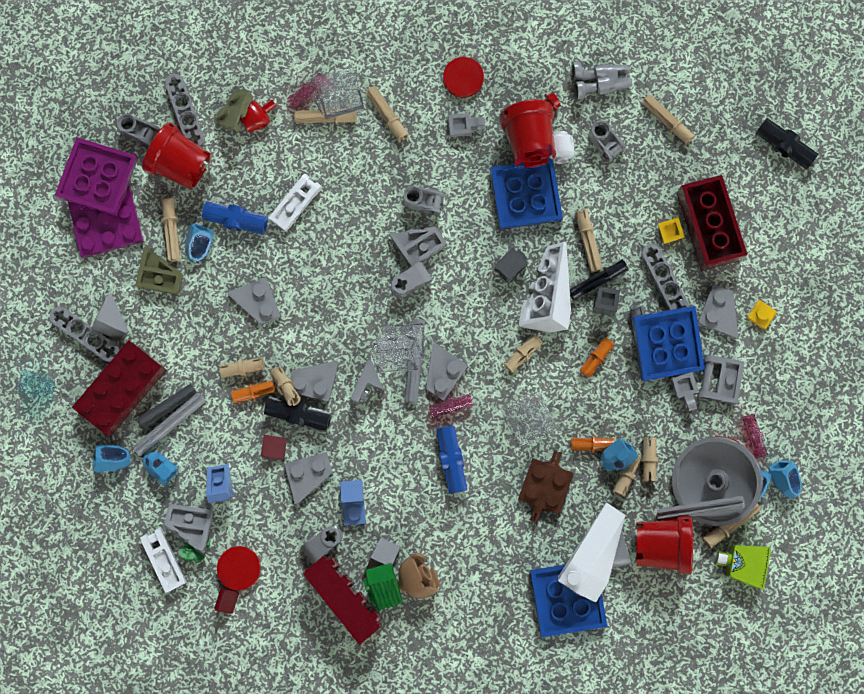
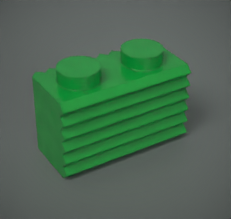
[363,563,403,611]

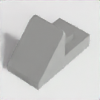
[350,359,384,404]

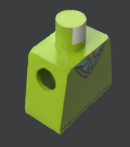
[715,545,771,589]

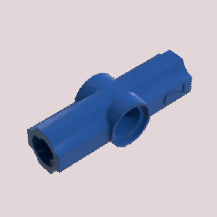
[201,201,268,235]
[436,426,467,494]

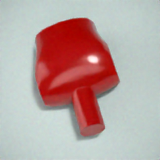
[240,100,277,133]

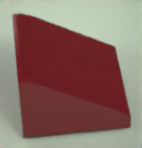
[261,435,287,460]
[214,588,239,614]

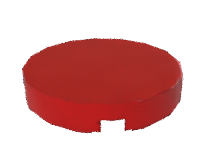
[443,57,484,98]
[216,546,261,591]

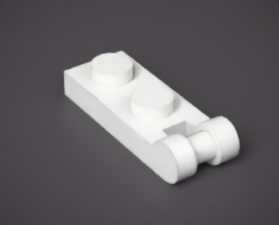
[269,174,322,232]
[140,527,187,593]

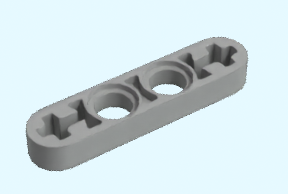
[165,74,205,148]
[641,243,689,310]
[50,306,121,363]

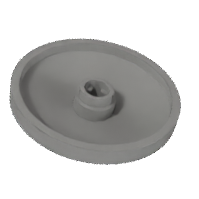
[672,437,763,526]

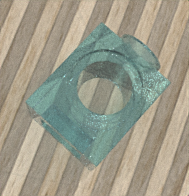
[17,370,55,398]

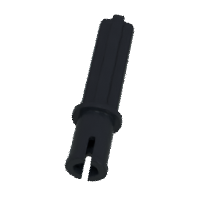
[570,259,629,300]

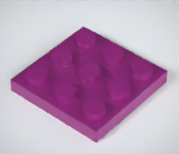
[54,137,138,216]
[68,183,144,258]

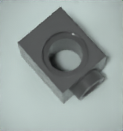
[494,247,528,284]
[592,287,620,316]

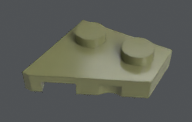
[213,89,253,133]
[135,246,183,295]

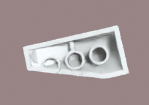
[519,242,571,333]
[558,502,625,602]

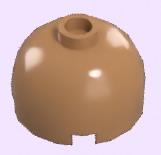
[398,553,440,599]

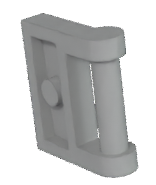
[698,355,744,405]

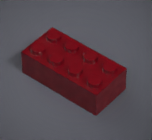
[676,175,748,272]
[72,340,167,437]
[302,556,383,645]

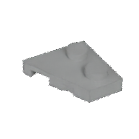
[389,227,447,267]
[228,278,281,325]
[698,284,738,339]
[426,342,468,402]
[290,361,339,402]
[285,452,333,505]
[164,504,214,553]

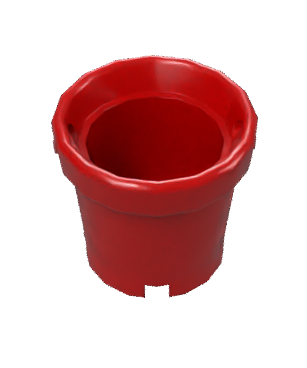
[499,99,557,168]
[142,122,212,190]
[636,516,693,575]

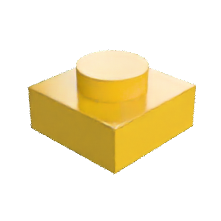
[657,217,685,244]
[747,300,777,330]

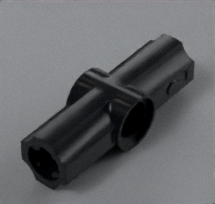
[755,118,818,170]
[264,396,332,432]

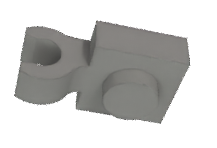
[448,113,485,137]
[670,372,699,413]

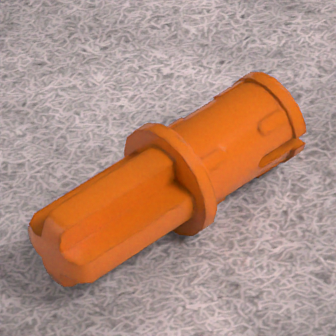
[580,337,615,378]
[231,381,275,404]
[570,436,614,453]

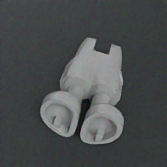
[571,61,632,100]

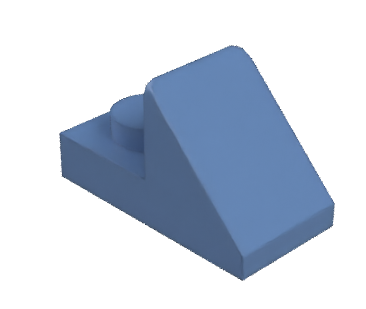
[206,464,234,503]
[340,480,366,526]

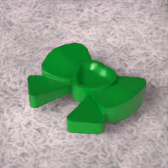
[178,539,210,564]

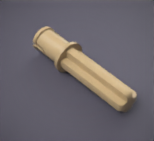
[366,86,409,142]
[642,95,695,145]
[294,108,357,125]
[161,198,180,262]
[575,209,603,272]
[702,503,761,549]

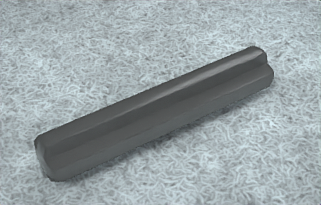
[138,384,197,428]

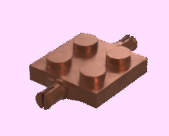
[518,450,574,523]

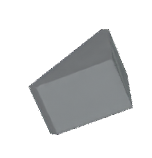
[91,294,129,341]
[362,538,401,579]

